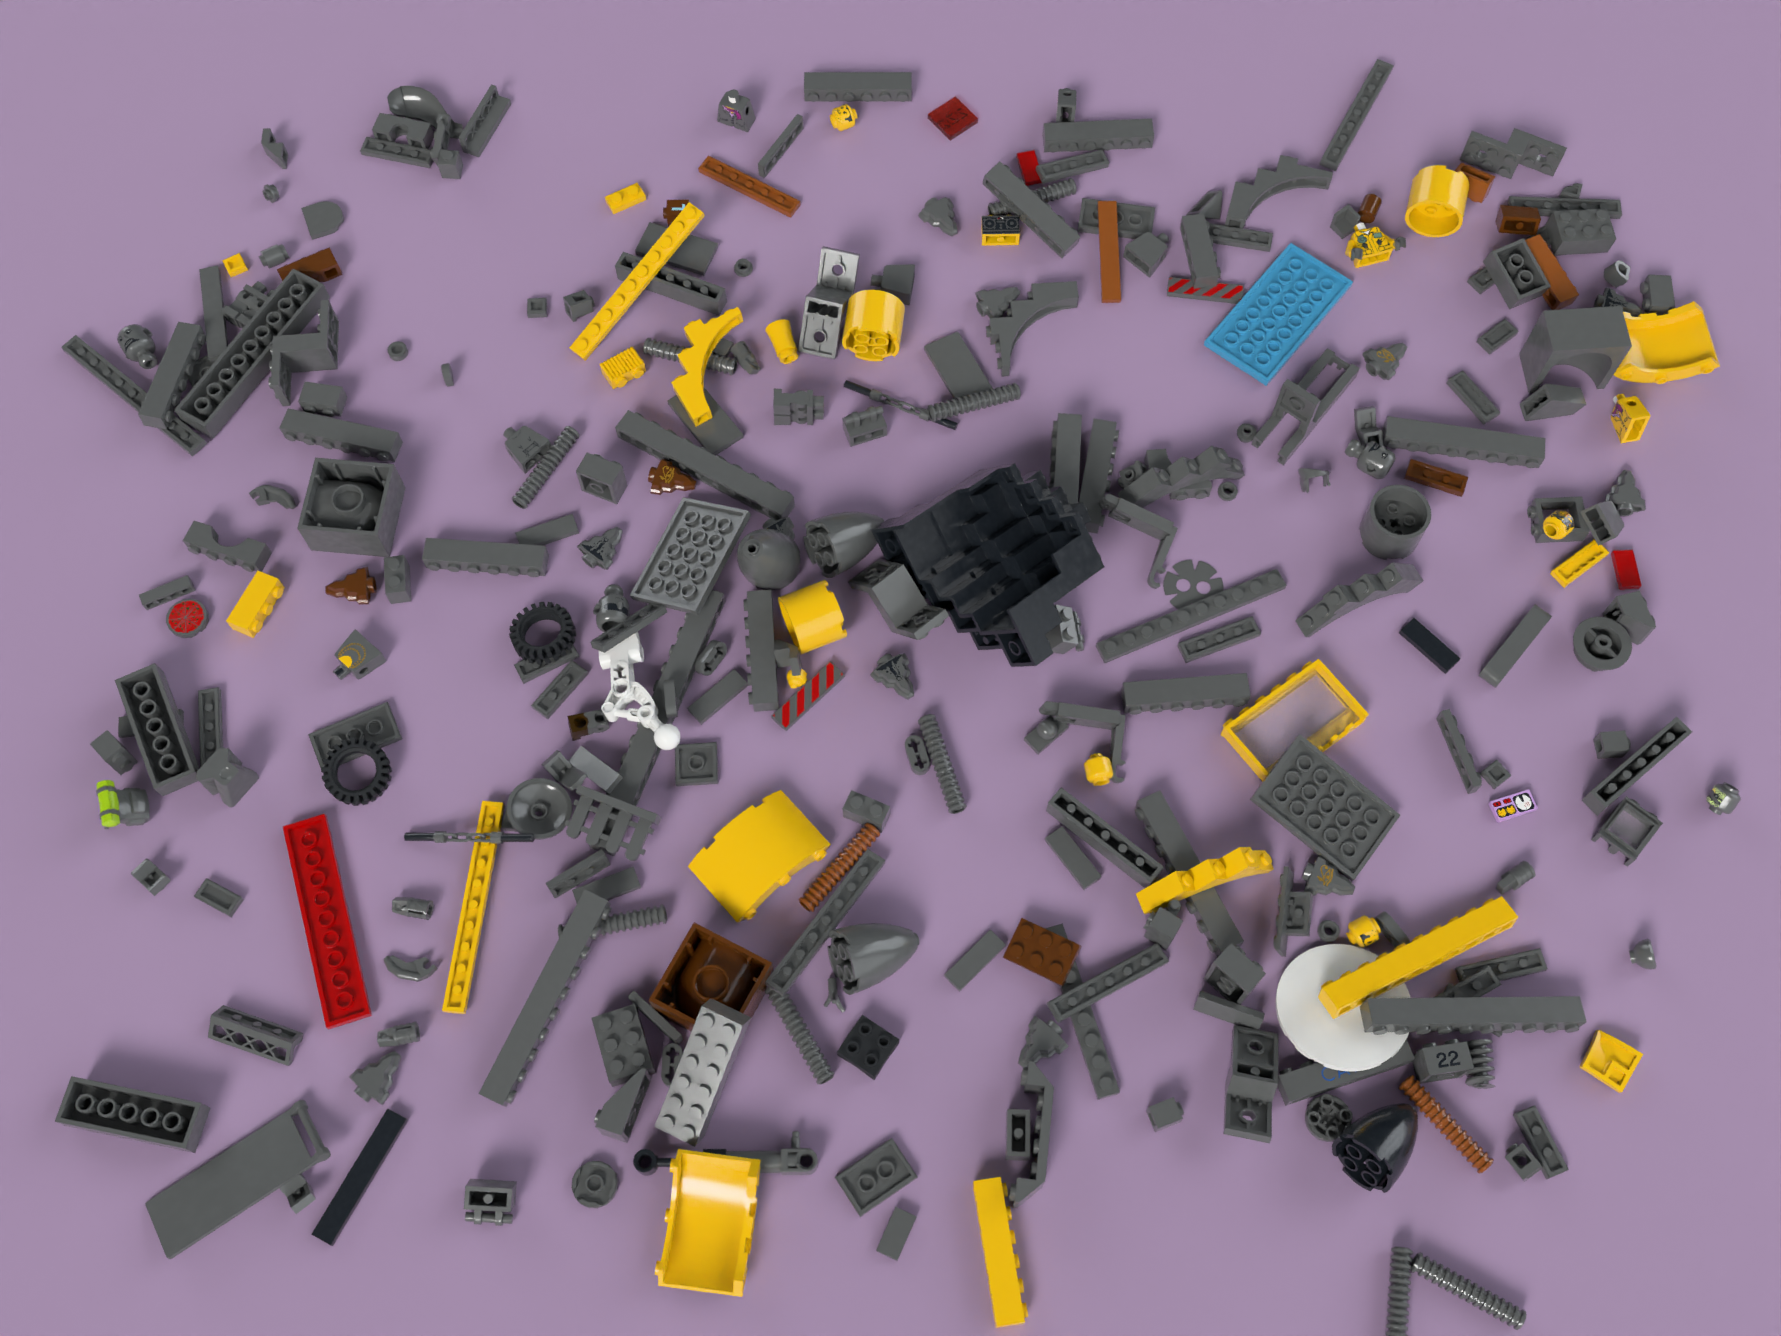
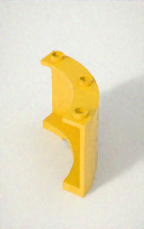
[1614,301,1720,384]
[688,790,831,923]
[655,1149,761,1297]

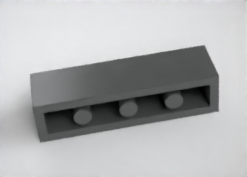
[1180,213,1221,289]

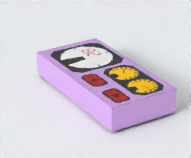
[1488,789,1538,823]

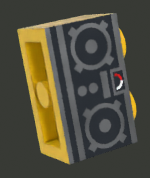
[981,215,1020,246]

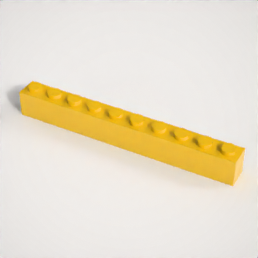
[1318,896,1518,1019]

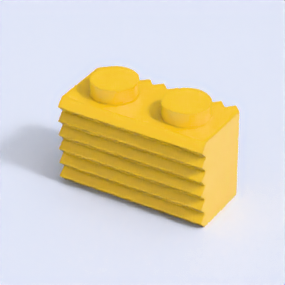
[600,347,646,389]

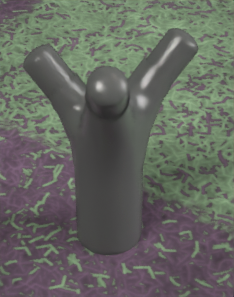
[824,978,845,1013]

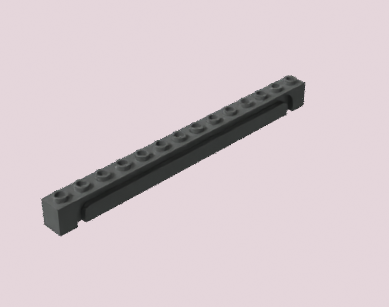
[589,590,725,857]

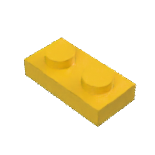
[605,182,646,215]

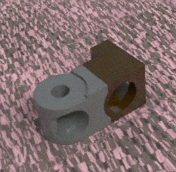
[567,710,610,741]

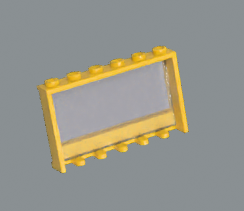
[1221,659,1369,782]

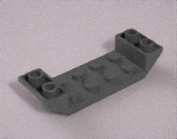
[1009,1061,1054,1208]

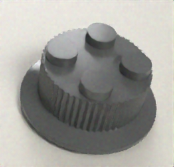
[1573,617,1632,672]

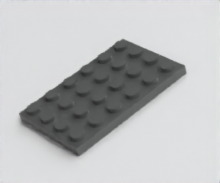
[630,497,751,615]
[1250,734,1400,881]

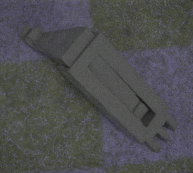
[1099,494,1178,589]
[1039,701,1126,783]

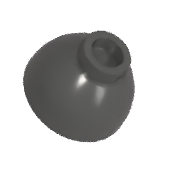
[1629,939,1657,970]

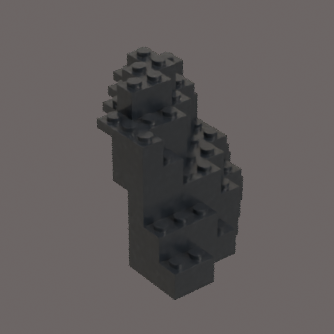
[871,463,1104,667]

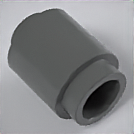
[258,244,289,269]

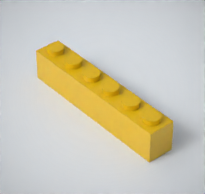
[972,1177,1028,1328]

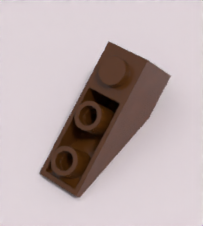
[277,247,343,282]

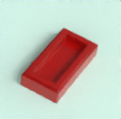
[1016,150,1042,186]
[1611,550,1642,590]

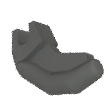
[249,485,296,509]
[383,956,438,982]

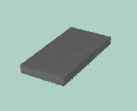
[1077,198,1155,239]
[635,222,718,276]
[924,331,992,400]
[667,388,744,456]
[308,702,403,768]

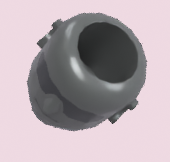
[593,584,630,632]

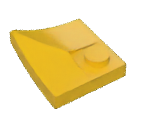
[1579,1030,1643,1093]

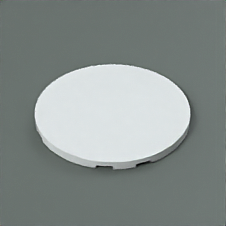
[1275,944,1411,1071]

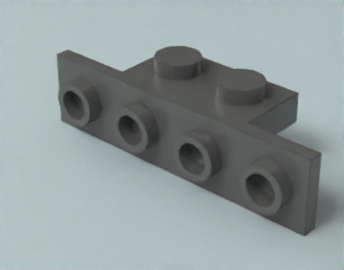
[1273,866,1313,957]

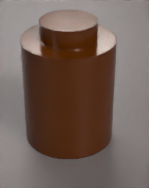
[1357,194,1382,224]

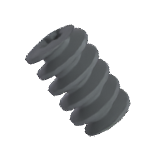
[1465,1039,1496,1089]

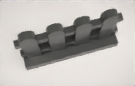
[564,785,661,861]

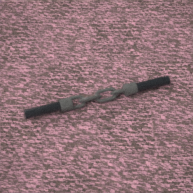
[844,380,958,430]
[404,831,535,844]

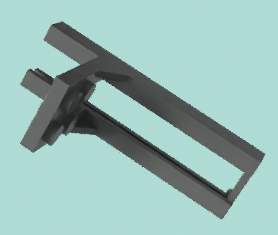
[1251,348,1360,466]

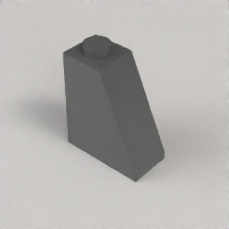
[1519,383,1587,421]

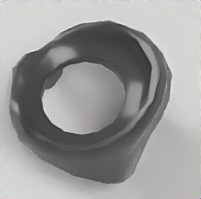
[1298,468,1330,493]

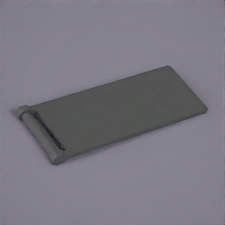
[145,1100,331,1259]

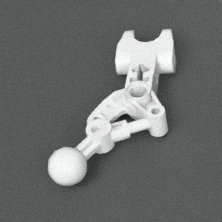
[599,632,681,750]

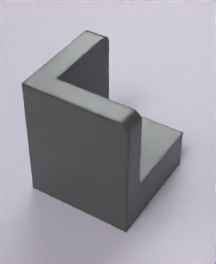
[1330,204,1361,239]

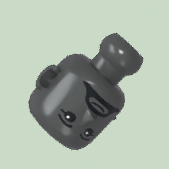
[117,324,157,369]
[1345,439,1396,479]

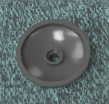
[507,778,572,840]

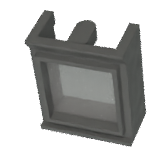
[1591,796,1663,867]

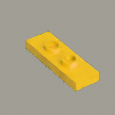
[1550,539,1610,588]

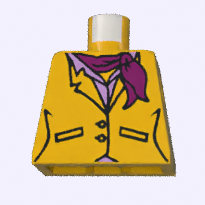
[1611,394,1651,443]

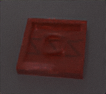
[928,96,978,141]

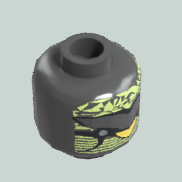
[1706,782,1741,815]

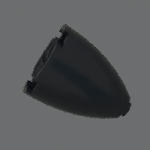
[1332,1103,1418,1193]

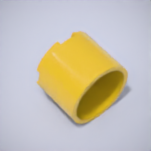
[1405,165,1469,237]
[842,290,905,361]
[778,580,847,655]

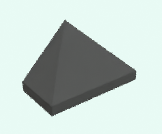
[1186,190,1222,220]

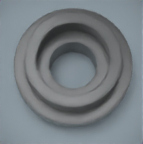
[262,184,280,203]
[734,259,753,277]
[1237,424,1257,443]
[1217,482,1238,501]
[1317,920,1340,942]

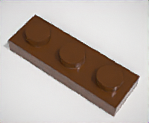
[1404,459,1468,497]

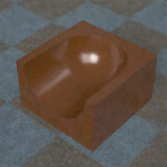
[649,922,774,1032]

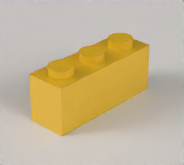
[226,570,285,638]

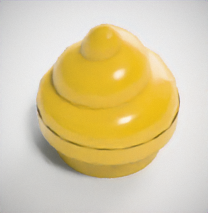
[786,669,807,689]

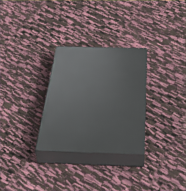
[835,1138,918,1217]

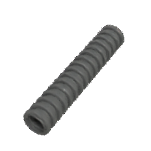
[988,178,1077,216]
[643,338,737,375]
[927,383,1021,422]
[512,426,580,509]
[918,714,967,814]
[558,904,667,938]
[765,987,835,1084]
[1385,1246,1413,1336]
[1411,1252,1527,1330]

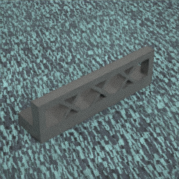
[459,84,511,157]
[208,1005,303,1066]

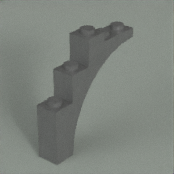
[1225,155,1333,228]
[986,281,1079,377]
[1118,446,1245,508]
[1295,562,1424,637]

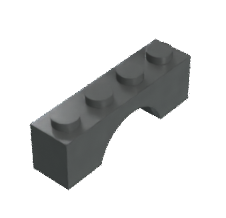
[183,521,272,572]

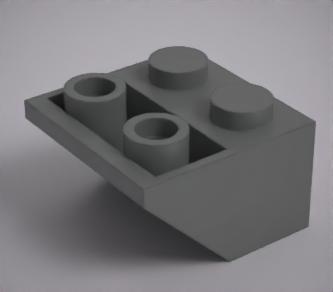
[1602,591,1656,645]

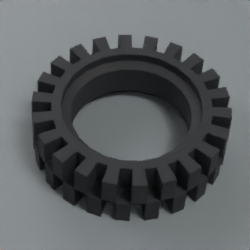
[509,602,576,665]
[321,738,392,806]

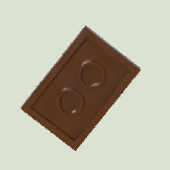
[1003,918,1082,987]

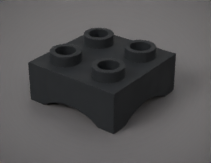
[837,1015,899,1080]

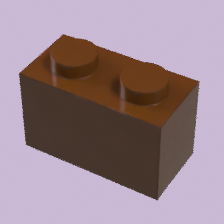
[1495,205,1541,236]

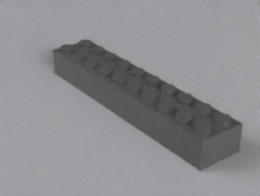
[175,269,330,438]

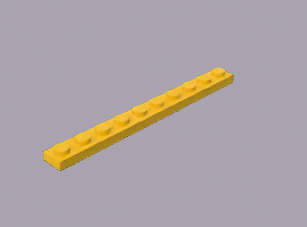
[569,202,705,361]
[442,801,505,1014]

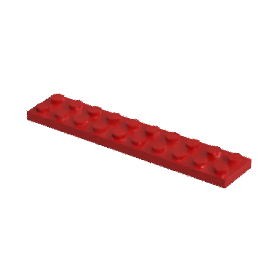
[282,814,372,1030]

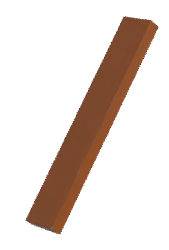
[698,155,801,218]
[1097,201,1121,303]

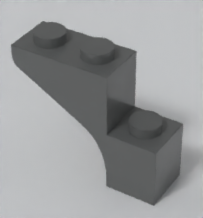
[1144,449,1212,501]

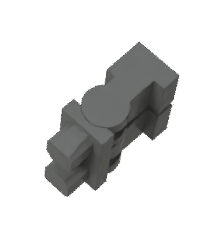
[221,281,275,329]
[773,388,824,425]

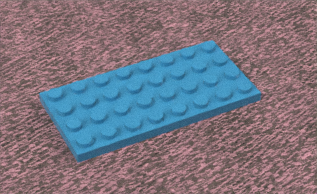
[1204,243,1353,386]

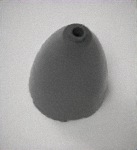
[803,512,884,578]
[737,529,800,590]
[827,923,919,995]

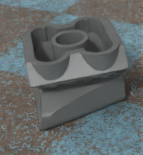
[196,747,259,808]

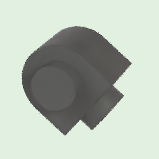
[1604,260,1631,288]

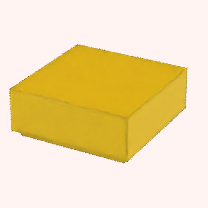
[222,253,248,278]

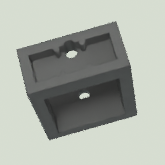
[1527,497,1590,543]

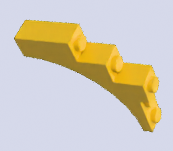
[671,307,743,427]
[1136,847,1274,914]

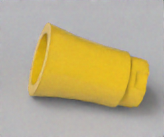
[765,319,798,364]

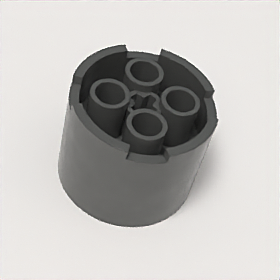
[1359,485,1431,560]

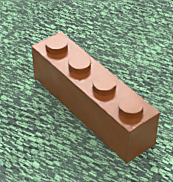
[1525,234,1579,310]

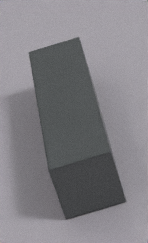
[139,575,195,610]

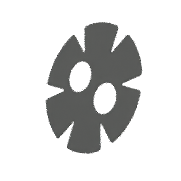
[1163,560,1224,609]

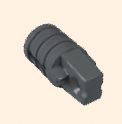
[731,341,761,374]
[1496,861,1536,895]
[392,897,434,920]
[377,1022,420,1047]

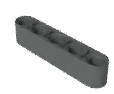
[1478,604,1552,688]

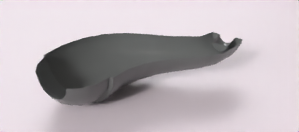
[387,86,463,139]

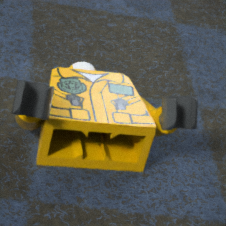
[1345,223,1406,268]

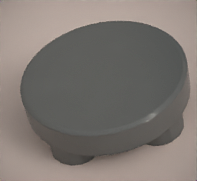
[1305,1094,1353,1142]

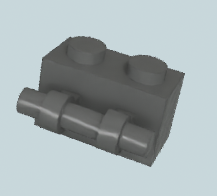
[842,406,887,447]
[1045,605,1085,654]
[1144,899,1183,950]
[464,1179,517,1226]

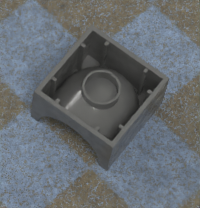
[1519,306,1632,393]
[297,457,406,557]

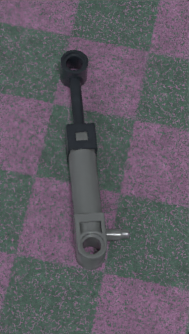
[633,1131,819,1176]

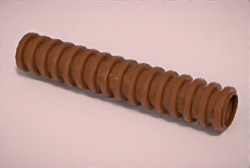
[799,823,880,912]
[1398,1075,1494,1173]

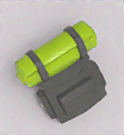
[96,780,150,829]

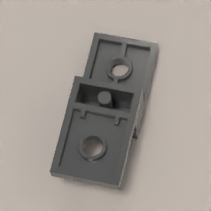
[1459,128,1567,179]
[1223,1025,1278,1144]

